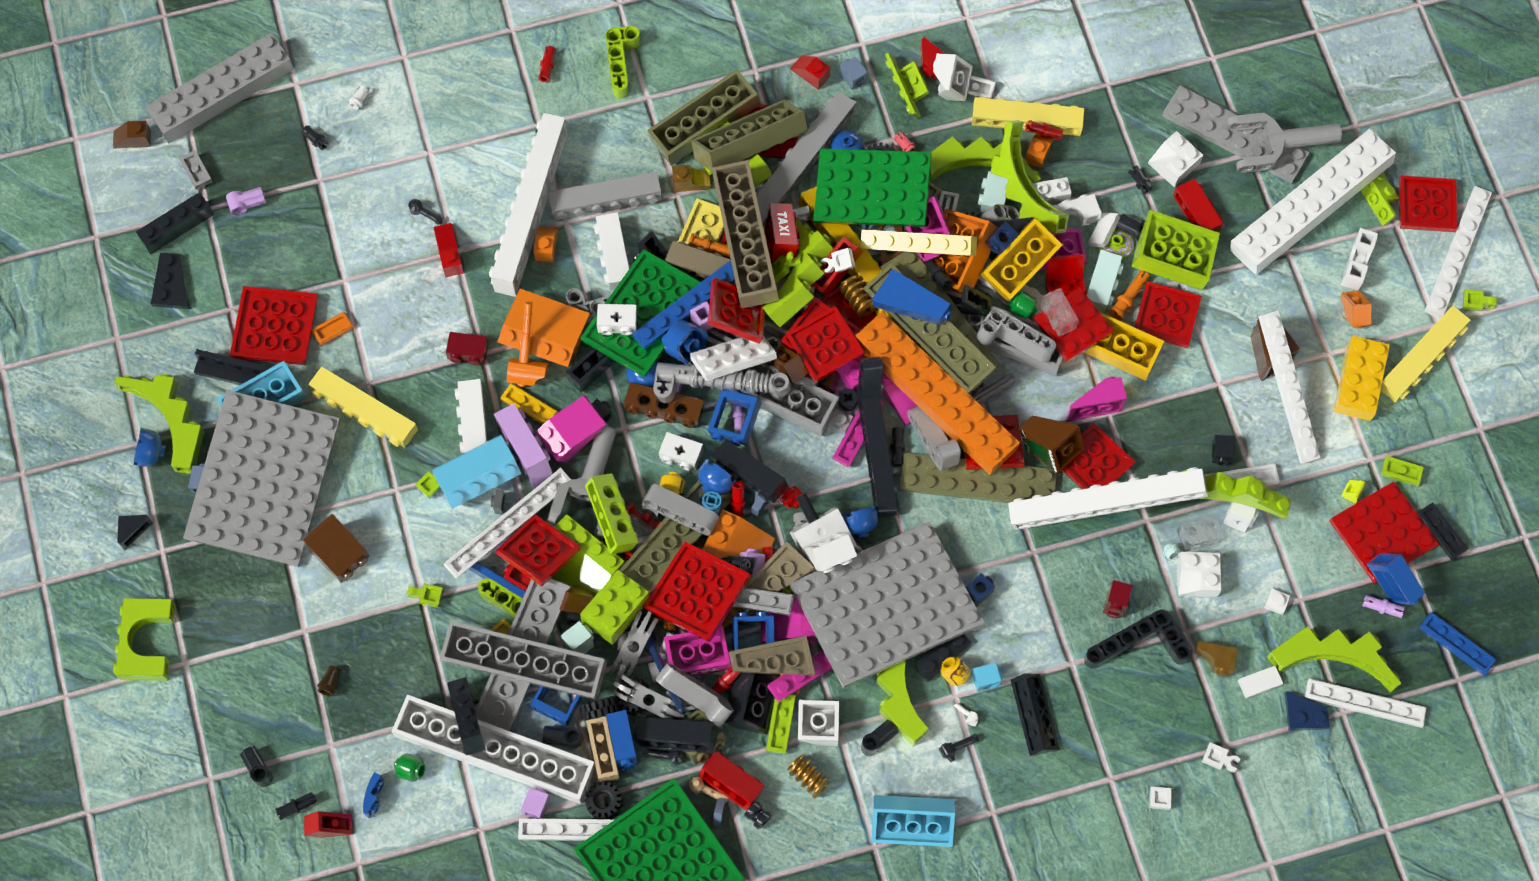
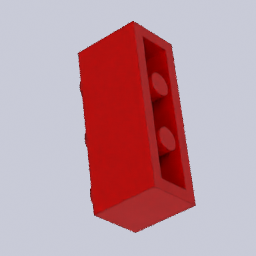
[1173,179,1223,232]
[812,236,863,295]
[699,751,764,811]

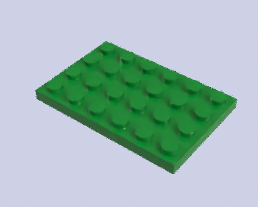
[813,149,932,227]
[581,249,701,378]

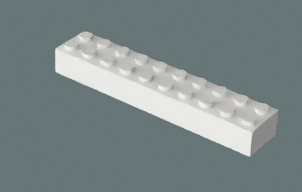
[489,113,568,297]
[1230,129,1396,275]
[392,695,596,804]

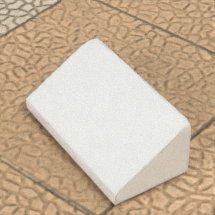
[967,75,996,99]

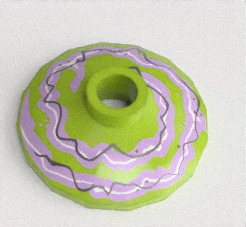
[1098,228,1134,260]

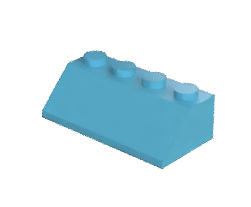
[217,361,306,407]
[432,435,521,509]
[871,795,955,847]

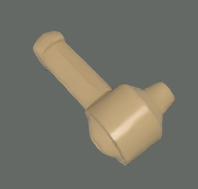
[689,777,729,802]

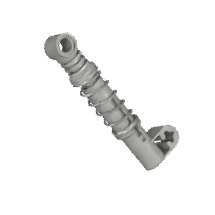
[653,362,791,403]

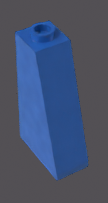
[872,269,952,325]

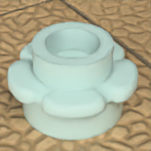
[1163,543,1181,561]

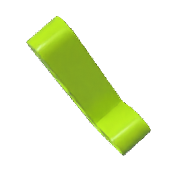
[605,26,640,99]
[478,578,523,618]

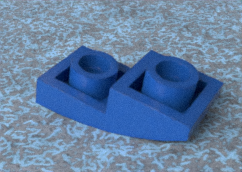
[363,772,384,819]

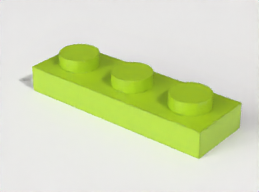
[766,695,796,755]

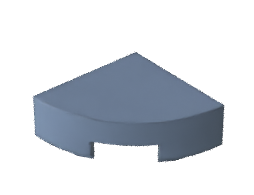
[713,798,726,827]

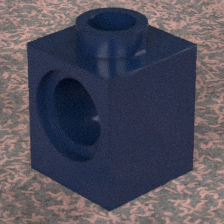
[985,221,1019,255]
[966,573,995,607]

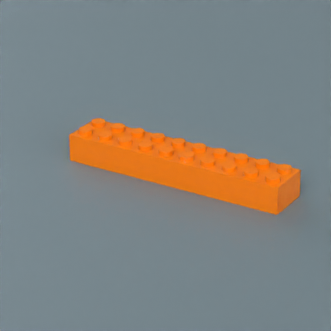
[855,312,1020,475]

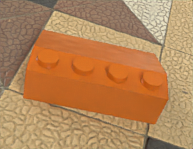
[924,209,998,294]
[498,288,591,367]
[702,509,775,579]

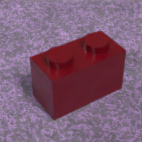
[446,332,489,365]
[1103,580,1132,619]

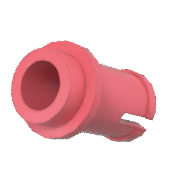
[894,131,916,151]

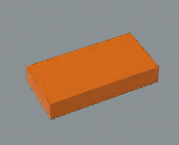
[312,312,354,347]

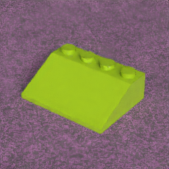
[1131,210,1220,290]
[551,514,625,594]

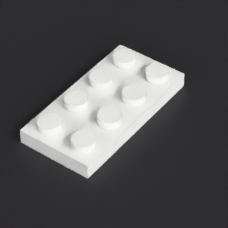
[690,336,777,381]

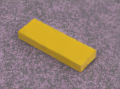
[500,383,558,425]

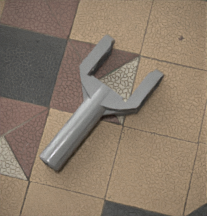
[1227,113,1342,173]
[547,426,616,541]

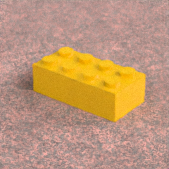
[980,218,1062,301]
[1084,312,1164,381]
[1333,335,1389,421]

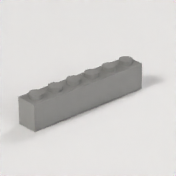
[548,172,662,220]

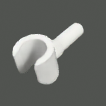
[954,703,979,726]

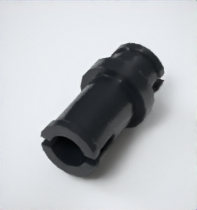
[301,125,329,150]
[1128,165,1153,194]

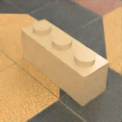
[586,716,620,783]

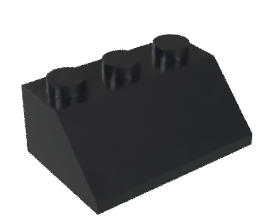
[725,673,779,735]

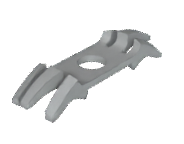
[609,610,658,681]
[613,674,685,720]

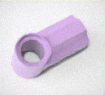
[226,187,266,215]

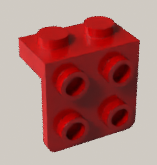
[1045,254,1087,300]

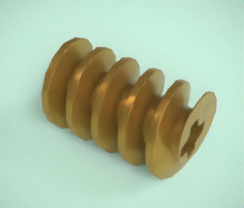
[839,275,875,318]
[787,754,830,799]

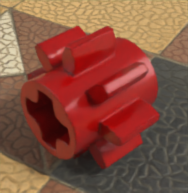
[780,486,803,509]

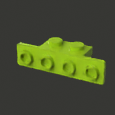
[885,52,930,119]
[1360,172,1399,226]

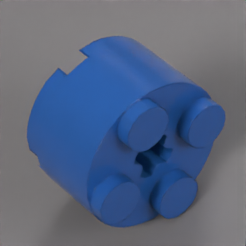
[662,319,708,364]

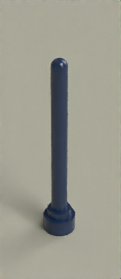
[645,630,685,713]

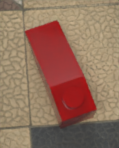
[433,223,464,278]

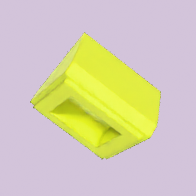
[1341,480,1366,504]

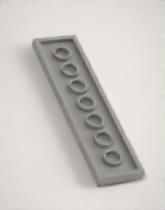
[1162,85,1309,184]
[475,579,571,732]

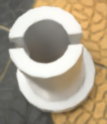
[349,85,369,110]

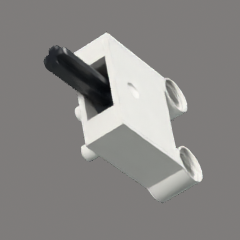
[790,493,863,574]

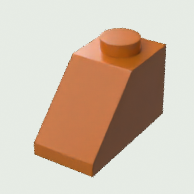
[1025,134,1054,169]
[533,226,558,263]
[1341,291,1371,328]

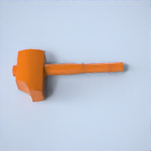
[507,302,548,387]

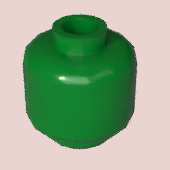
[1009,291,1039,319]
[394,753,426,782]

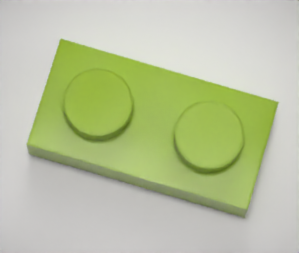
[1380,456,1424,487]

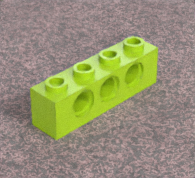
[585,473,638,555]

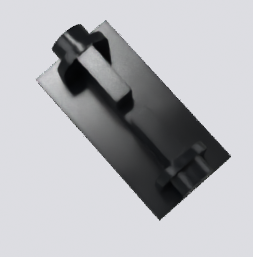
[720,556,757,577]

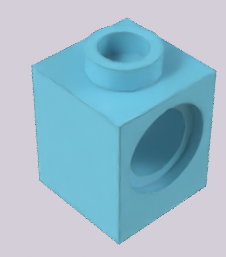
[971,663,1003,692]

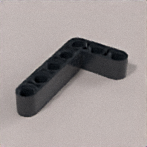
[1084,609,1193,669]

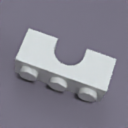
[1050,194,1102,226]
[1340,228,1378,291]

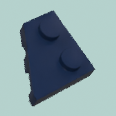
[1284,691,1330,731]

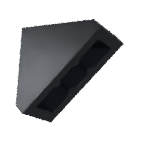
[638,231,668,261]
[960,285,991,316]
[117,515,153,550]

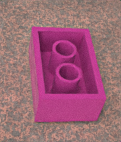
[664,625,731,677]

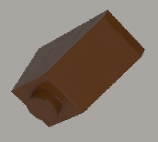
[113,120,151,149]
[770,346,808,384]
[560,585,596,614]

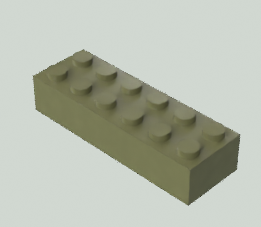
[647,69,761,166]
[691,99,807,171]

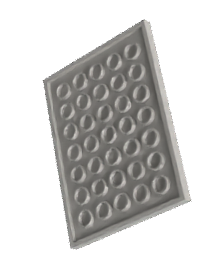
[183,390,340,567]
[790,521,984,688]

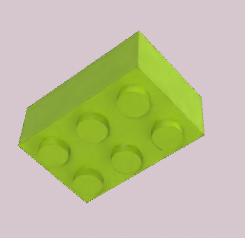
[580,570,649,645]

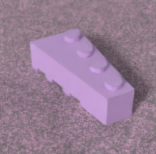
[494,404,552,489]

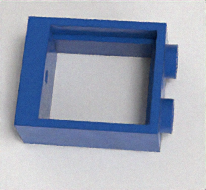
[707,389,761,447]
[1367,553,1425,605]
[732,612,774,651]
[530,686,583,727]
[606,710,638,771]

